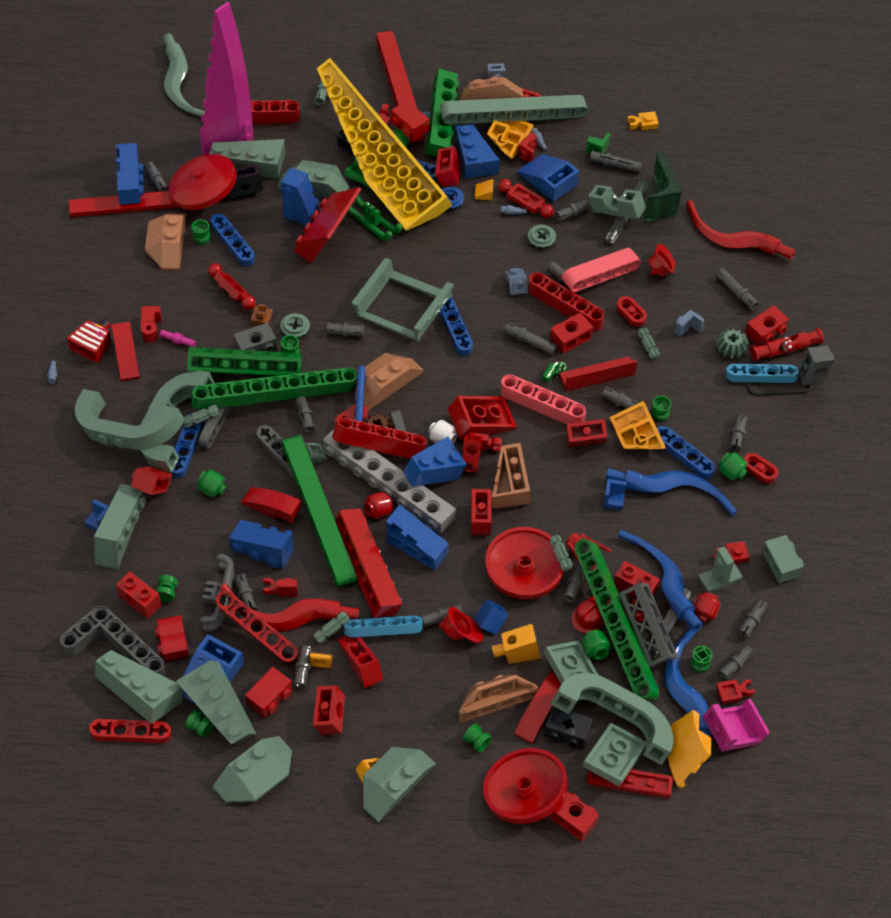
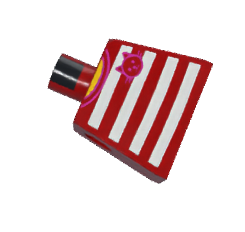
[67,319,111,363]

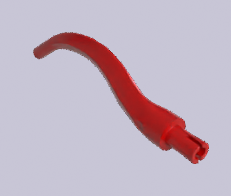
[686,200,796,260]
[219,583,359,632]

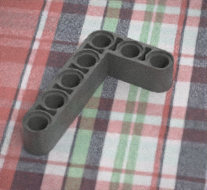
[60,606,166,677]

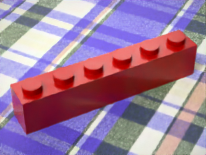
[335,508,402,618]

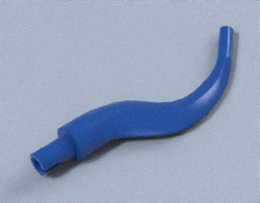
[605,468,737,516]
[617,530,703,632]
[665,629,712,736]

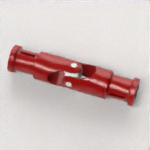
[750,328,824,362]

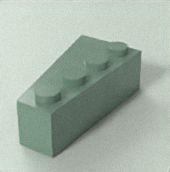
[210,139,285,179]
[94,484,146,569]
[95,650,183,724]
[176,660,256,745]

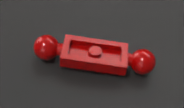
[498,179,554,218]
[208,263,256,310]

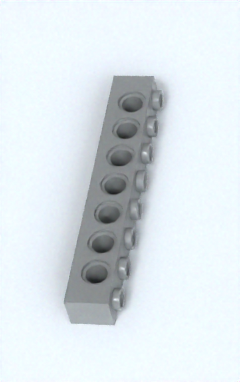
[323,430,456,534]

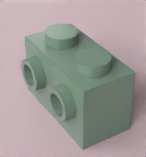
[762,535,804,584]

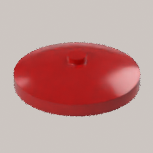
[168,154,237,210]
[485,527,564,599]
[483,748,568,824]

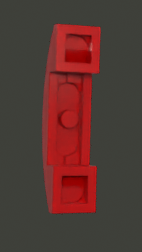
[514,670,561,744]

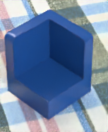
[603,479,627,510]
[85,500,109,531]
[474,599,509,634]

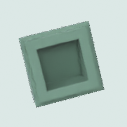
[304,443,327,464]

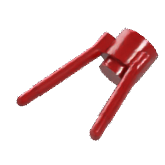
[566,533,612,570]

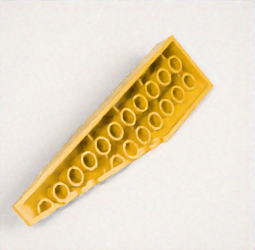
[317,58,452,231]

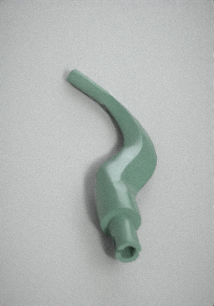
[163,33,205,117]

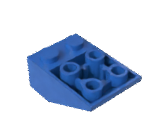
[517,154,579,202]
[183,634,244,704]

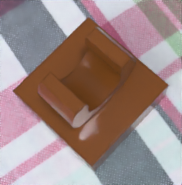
[250,304,273,326]

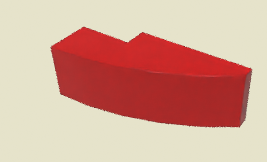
[111,322,140,382]
[241,487,301,523]

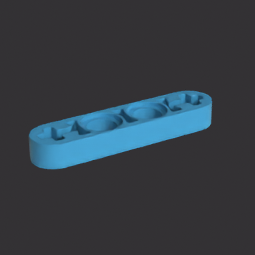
[726,364,799,383]
[344,616,423,637]

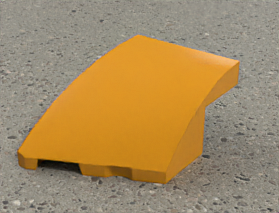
[487,120,534,159]
[609,401,666,449]
[668,710,711,788]

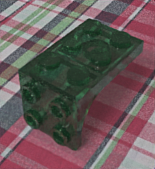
[644,151,682,221]

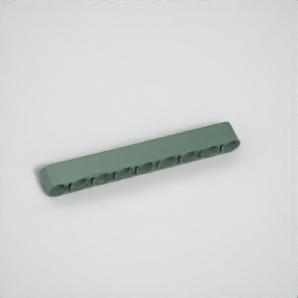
[440,95,589,124]

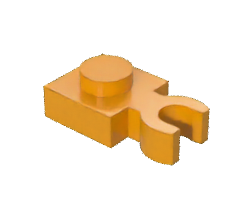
[627,111,659,130]

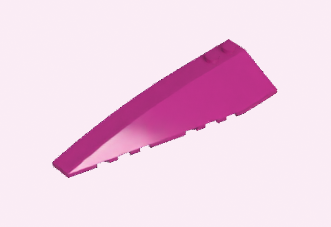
[200,2,254,156]

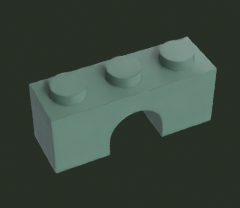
[588,185,646,219]

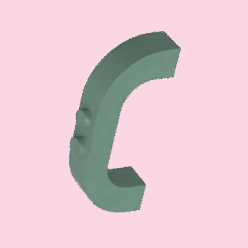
[141,371,215,473]
[75,389,185,450]
[550,673,674,765]

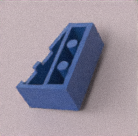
[455,124,500,178]
[116,143,144,204]
[281,167,320,225]
[403,437,467,487]
[386,505,449,570]
[229,520,294,570]

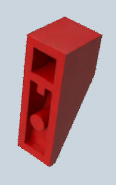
[338,636,383,688]

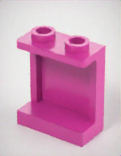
[703,699,769,752]

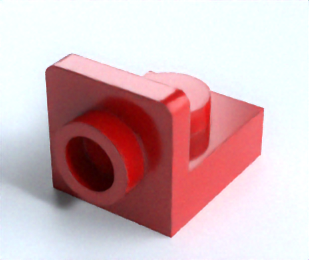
[518,132,537,163]

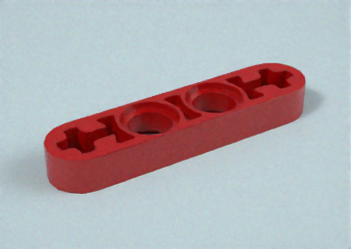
[89,719,172,743]

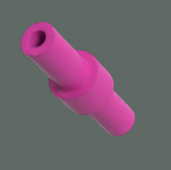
[160,330,196,347]

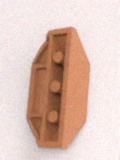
[457,76,523,101]
[145,213,187,271]
[355,353,424,411]
[459,674,538,723]

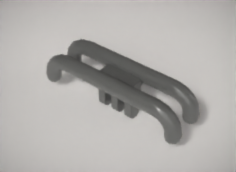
[200,554,235,632]

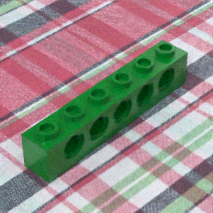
[425,69,459,157]
[187,347,302,376]

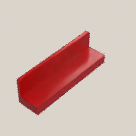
[559,356,637,391]

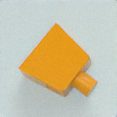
[491,624,541,664]

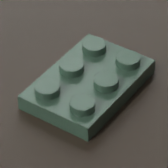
[543,640,598,684]
[583,723,646,787]

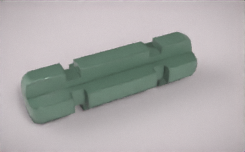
[638,327,660,360]
[183,404,219,427]
[550,535,573,571]
[313,611,350,643]

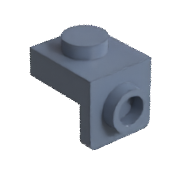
[487,63,506,79]
[505,268,528,295]
[674,310,704,337]

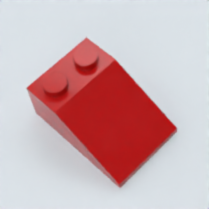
[447,396,517,440]

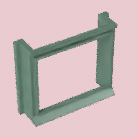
[351,258,454,342]

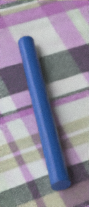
[355,366,365,421]

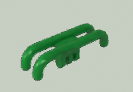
[347,194,403,242]

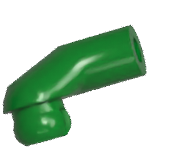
[541,362,567,382]

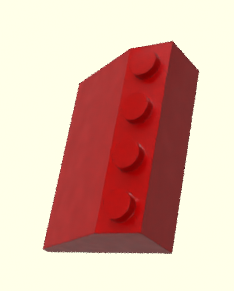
[294,187,361,263]

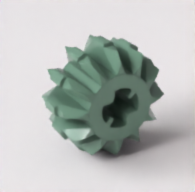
[716,328,748,359]

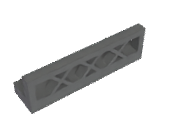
[620,583,678,667]

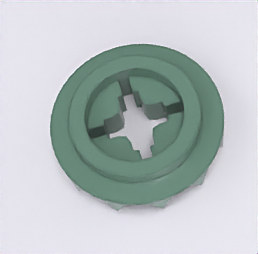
[528,225,556,249]
[280,313,310,339]

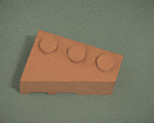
[491,443,531,510]

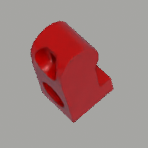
[141,306,162,343]
[462,434,483,473]

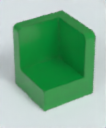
[586,133,611,155]

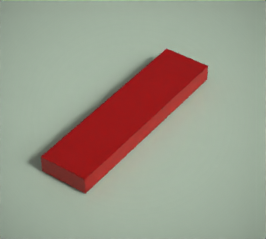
[586,769,673,799]

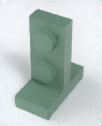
[697,546,742,593]

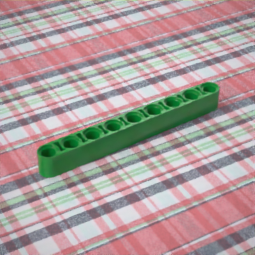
[191,368,357,410]
[281,435,357,587]
[575,539,659,702]

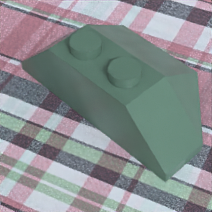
[278,160,349,198]
[213,736,292,803]
[363,747,436,823]

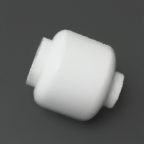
[428,420,458,444]

